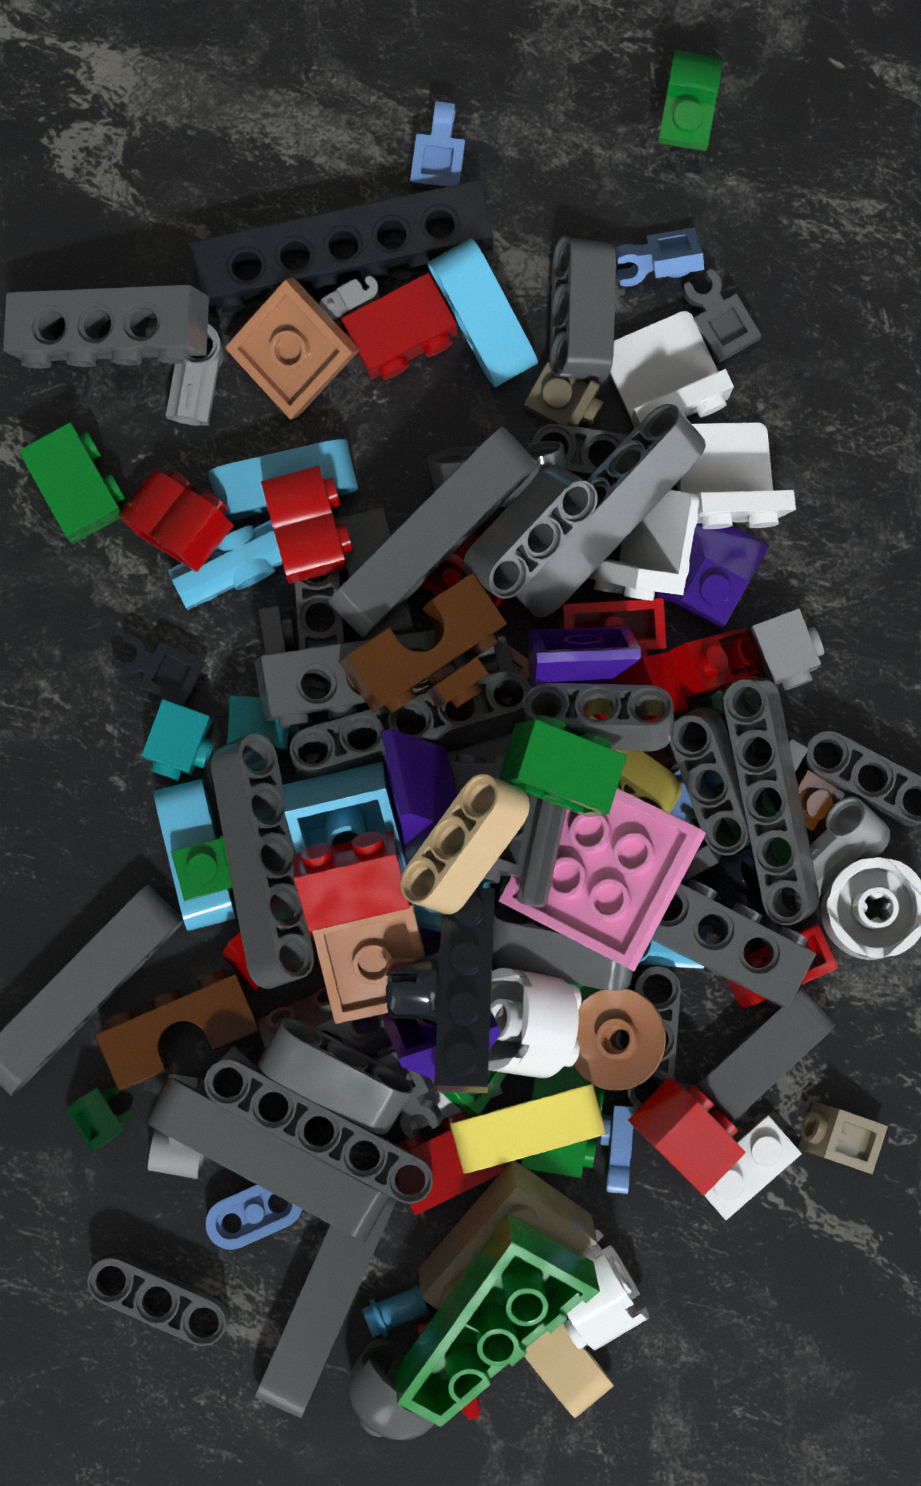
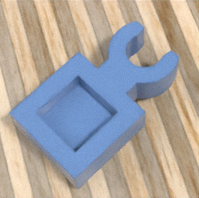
[600,1105,634,1194]

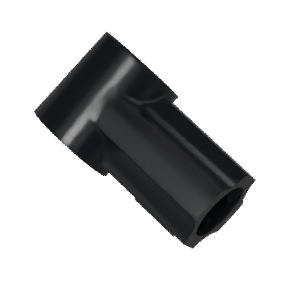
[701,848,778,954]

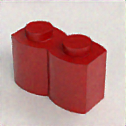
[261,466,353,584]
[118,469,234,572]

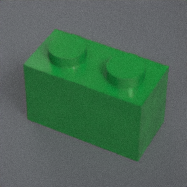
[18,422,125,545]
[498,715,627,817]

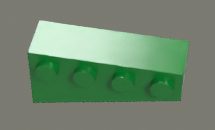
[394,1213,600,1427]

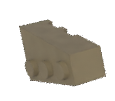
[418,1160,598,1310]

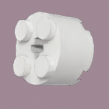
[820,857,921,960]
[489,968,581,1078]
[564,1229,649,1350]

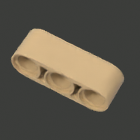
[400,774,530,914]
[524,1323,614,1418]

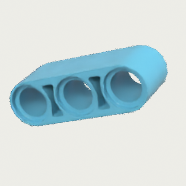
[428,238,538,388]
[208,439,359,521]
[154,778,237,931]

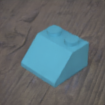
[283,761,407,870]

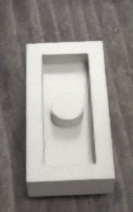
[705,1115,802,1220]

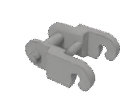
[319,276,379,326]

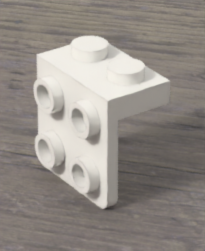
[610,311,734,428]
[677,423,796,529]
[588,490,699,601]

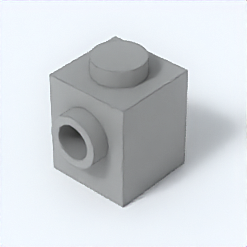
[749,609,824,691]

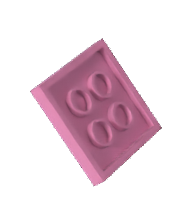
[499,788,706,971]

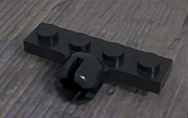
[386,888,495,1093]

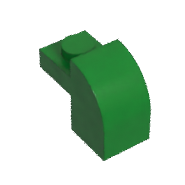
[658,49,723,151]
[171,836,233,902]

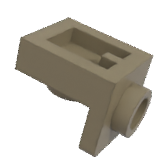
[524,362,603,428]
[799,1102,888,1174]

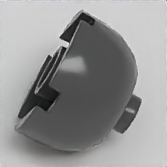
[348,1339,435,1440]

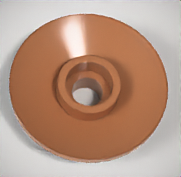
[573,989,666,1090]

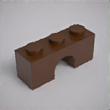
[339,573,507,713]
[96,969,260,1091]

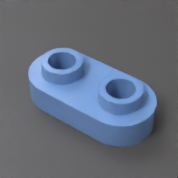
[206,1184,303,1250]

